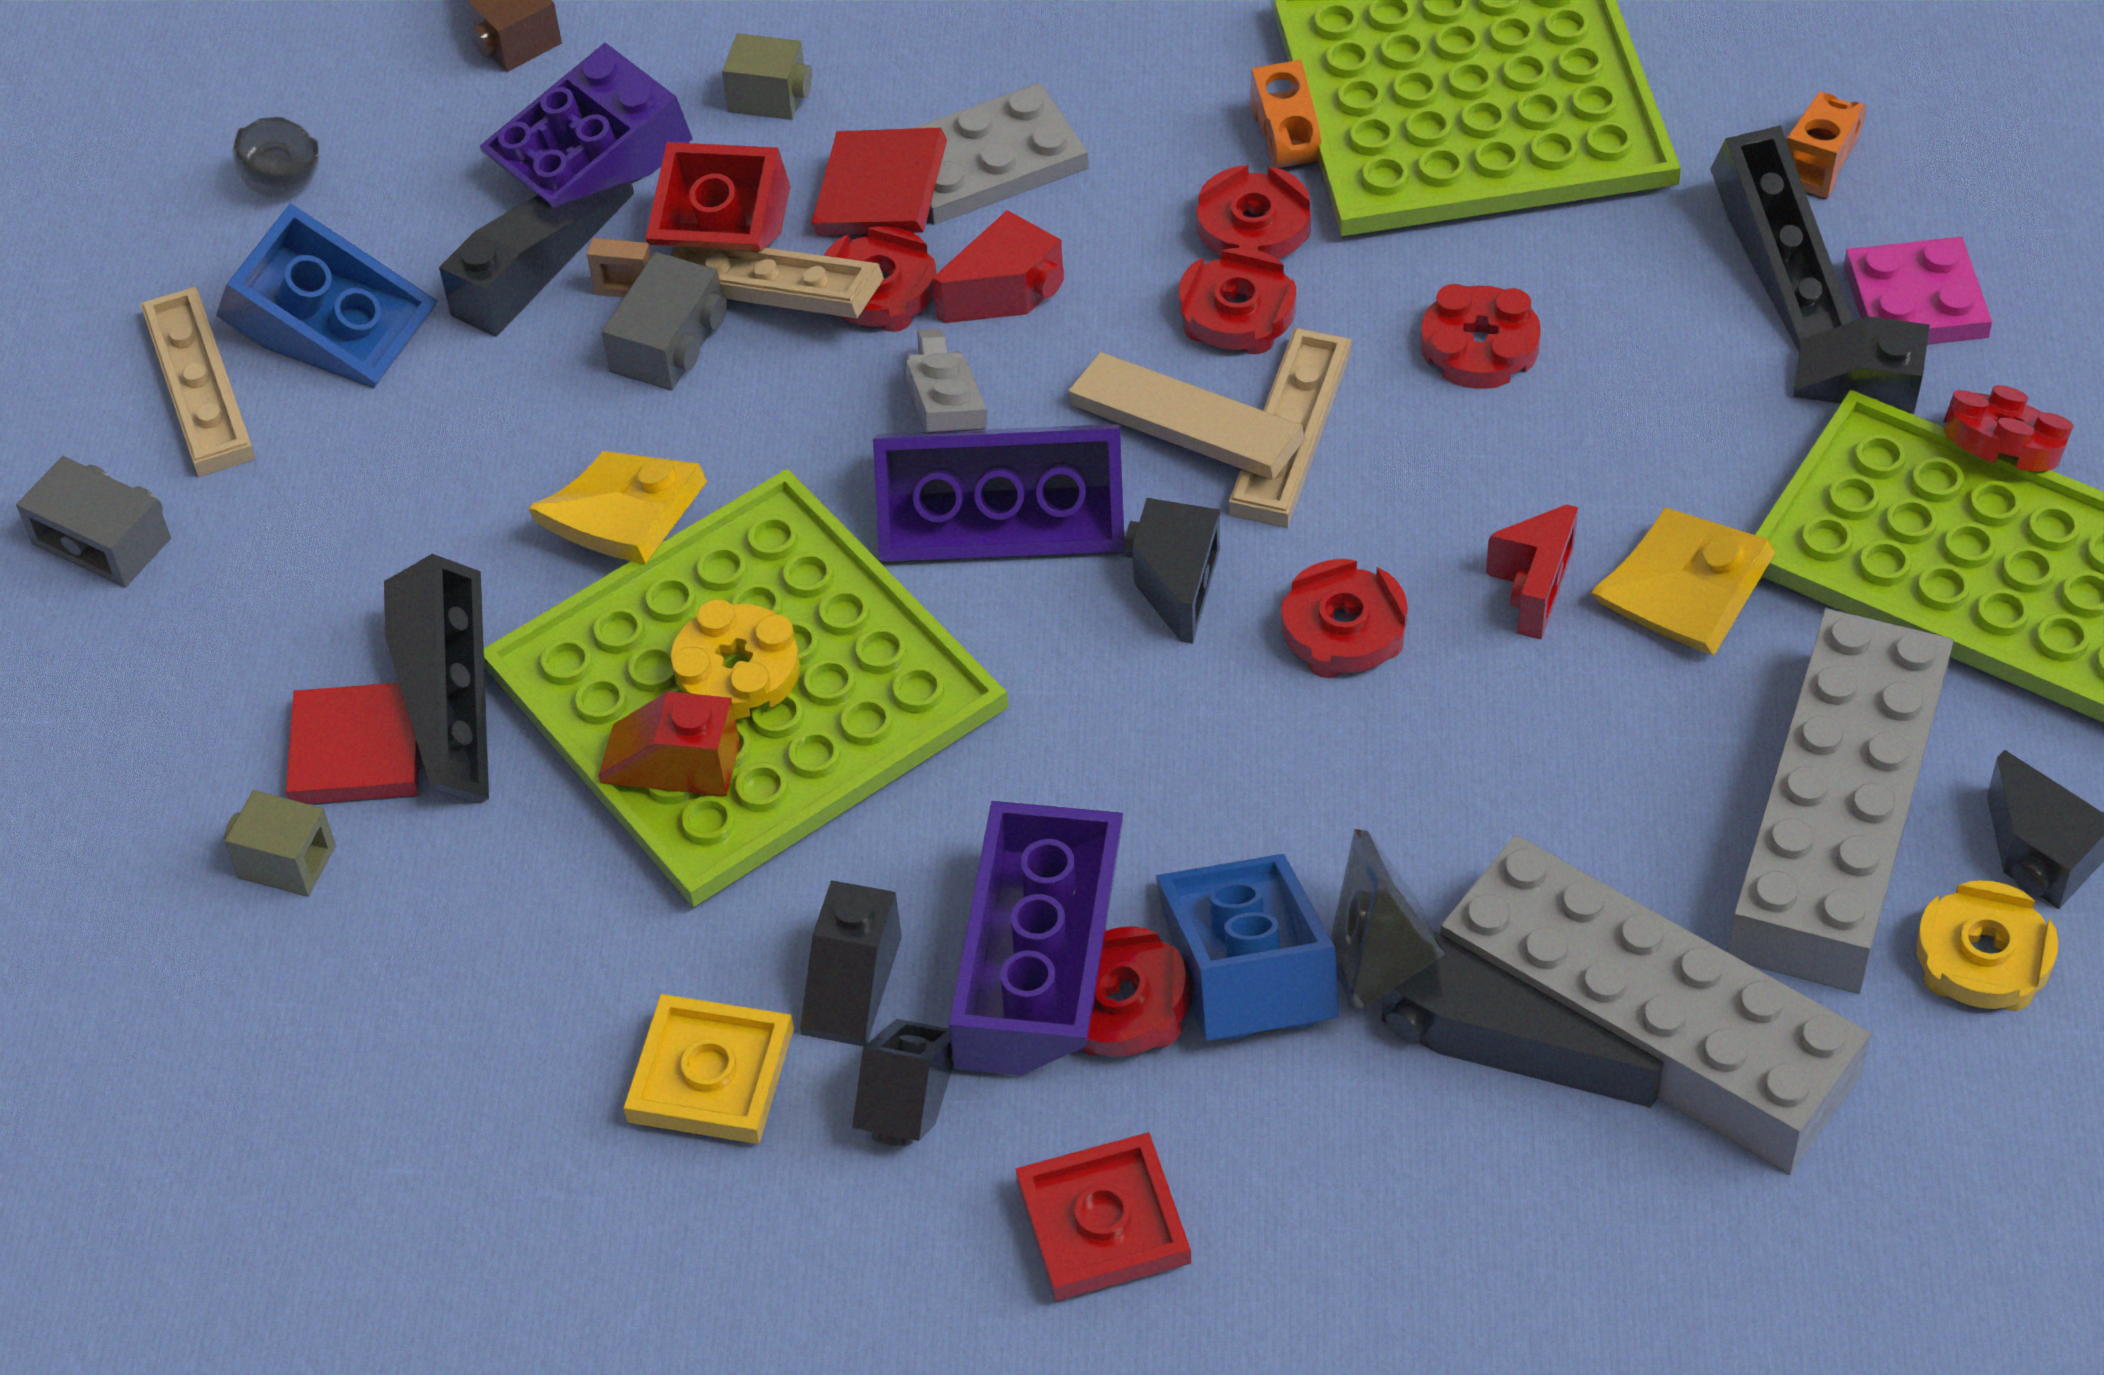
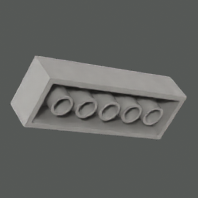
[1728,608,1954,994]
[1440,834,1871,1175]

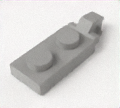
[906,329,987,433]

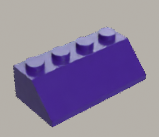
[873,424,1125,562]
[949,801,1123,1076]

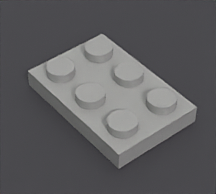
[914,83,1089,225]

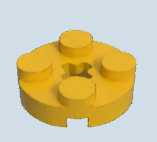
[671,599,800,719]
[1916,880,2058,1011]

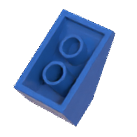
[216,203,438,388]
[1156,854,1339,1041]

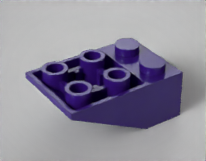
[479,42,693,208]

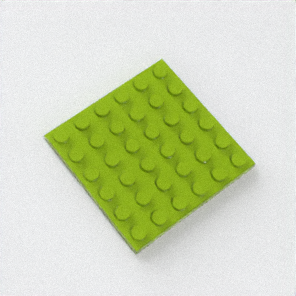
[1271,0,1681,236]
[484,468,1009,908]

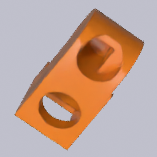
[1250,60,1321,168]
[1787,91,1866,199]

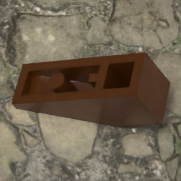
[469,0,562,72]

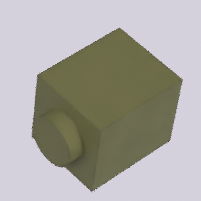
[722,33,812,120]
[224,790,336,897]

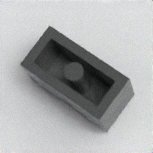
[601,252,727,391]
[16,456,171,588]

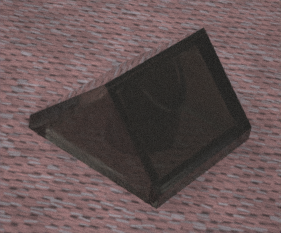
[1331,829,1445,1009]

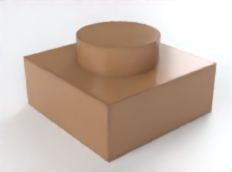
[586,238,651,298]

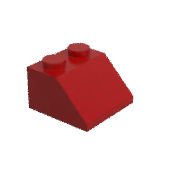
[645,142,791,251]

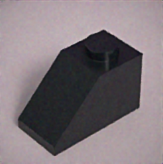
[1793,316,1930,414]
[1124,498,1220,644]
[1987,750,2104,909]
[800,880,902,1047]
[852,1019,954,1146]

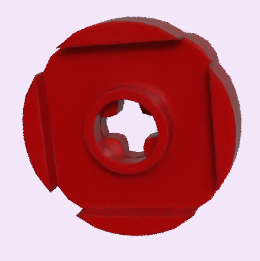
[1196,165,1311,259]
[824,226,937,332]
[1179,248,1297,355]
[1421,284,1541,389]
[1943,385,2074,471]
[1281,559,1408,678]
[1081,926,1192,1057]

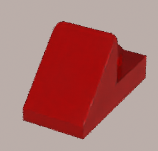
[1486,504,1579,640]

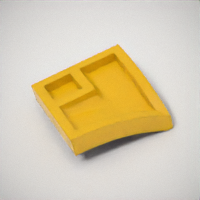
[529,451,707,564]
[1592,507,1776,656]

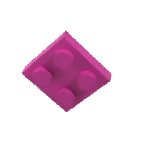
[1843,236,1992,345]

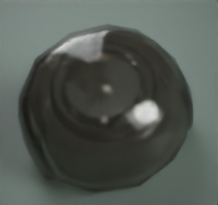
[232,117,319,197]

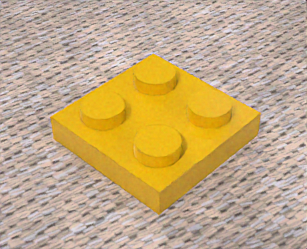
[623,994,794,1144]

